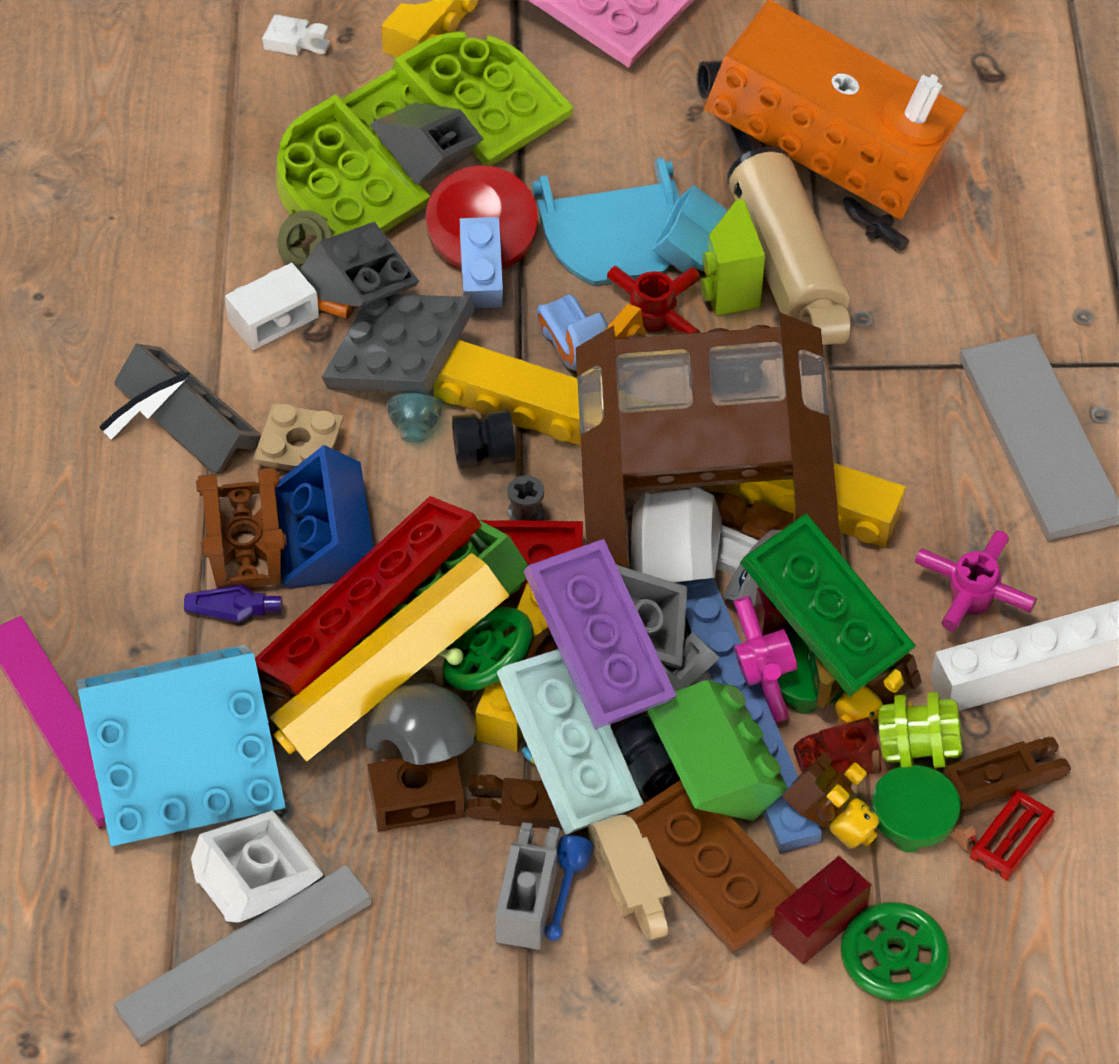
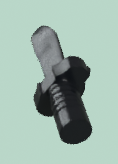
[843,197,909,251]

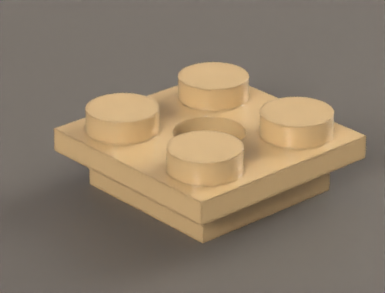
[253,403,343,471]

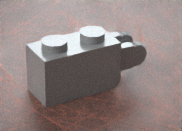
[495,822,560,950]

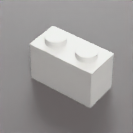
[225,263,319,351]

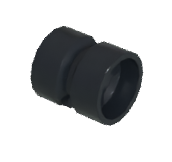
[452,409,515,468]
[614,716,681,799]

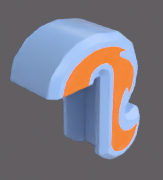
[536,294,608,371]

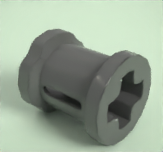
[507,475,544,521]

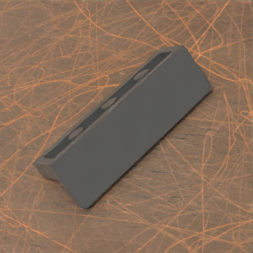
[114,344,261,473]

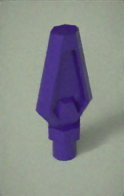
[184,584,283,623]

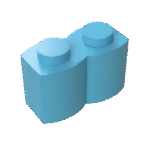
[652,185,728,273]

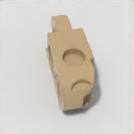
[588,815,671,941]

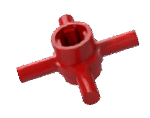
[607,266,700,334]

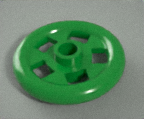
[442,607,533,691]
[840,902,950,1001]

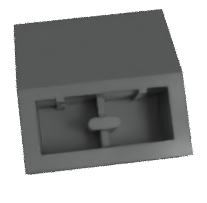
[370,102,484,185]
[300,222,419,307]

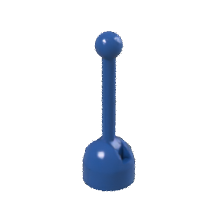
[545,835,594,941]

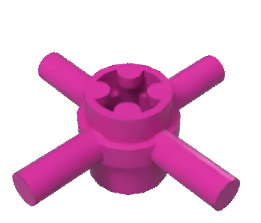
[915,531,1037,631]
[734,596,797,722]

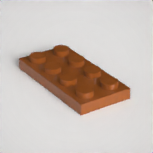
[626,780,798,952]

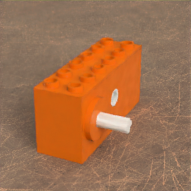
[703,0,967,220]

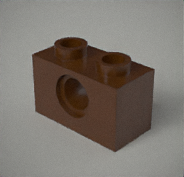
[367,756,465,832]

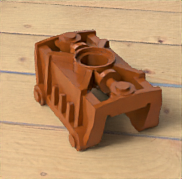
[196,468,286,589]

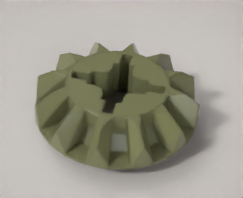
[277,210,335,272]

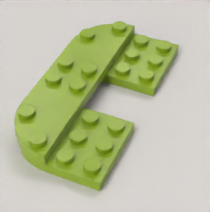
[275,32,574,237]

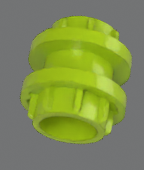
[878,691,963,769]

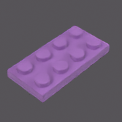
[523,539,677,730]

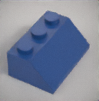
[275,445,374,588]

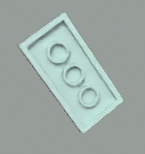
[497,649,643,835]

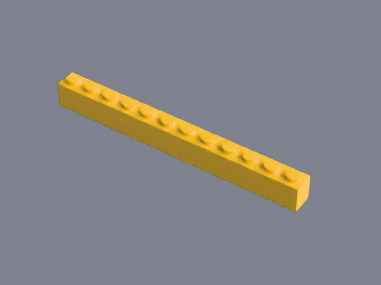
[434,340,906,548]

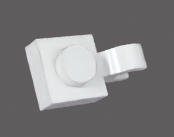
[262,14,330,56]

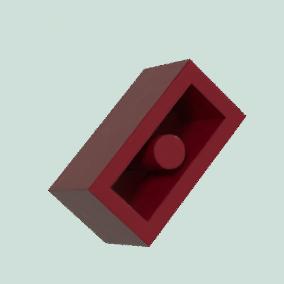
[771,856,872,965]

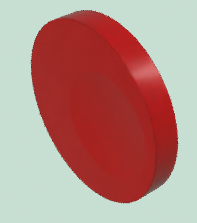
[426,165,538,270]

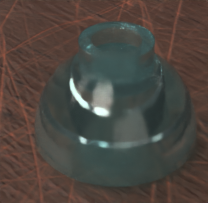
[387,393,443,442]

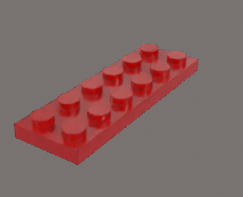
[255,496,482,696]

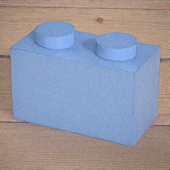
[460,217,503,308]

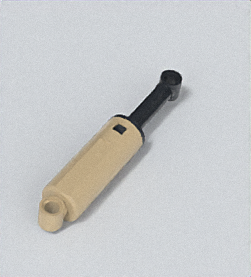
[697,60,850,345]

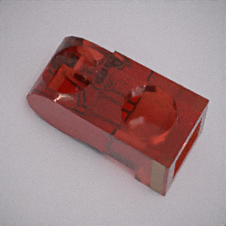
[793,717,882,775]

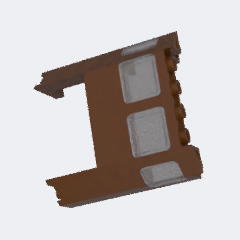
[576,312,842,569]

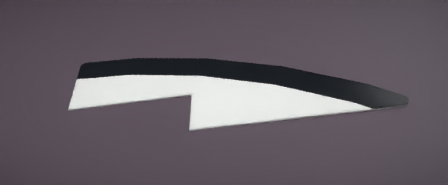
[100,372,190,440]

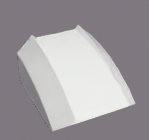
[631,487,722,583]
[191,811,324,922]

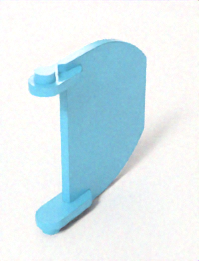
[532,158,679,286]

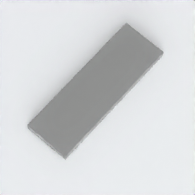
[959,333,1119,541]

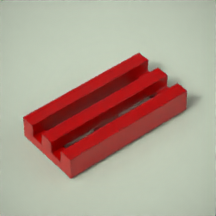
[970,789,1055,881]

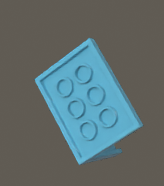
[76,645,286,846]

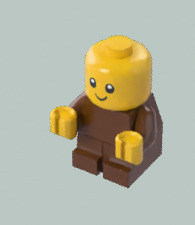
[835,653,922,732]
[782,752,879,849]

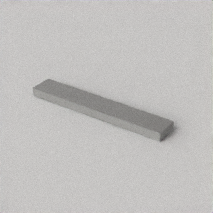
[114,865,371,1046]

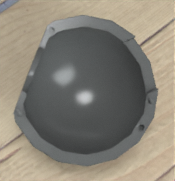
[365,682,477,765]

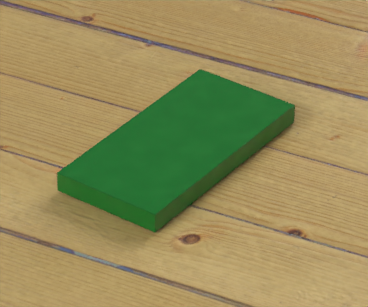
[740,513,916,697]

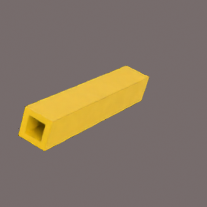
[270,553,510,762]

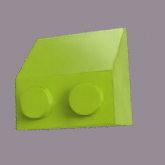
[701,199,765,316]

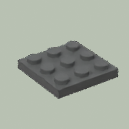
[322,294,475,393]

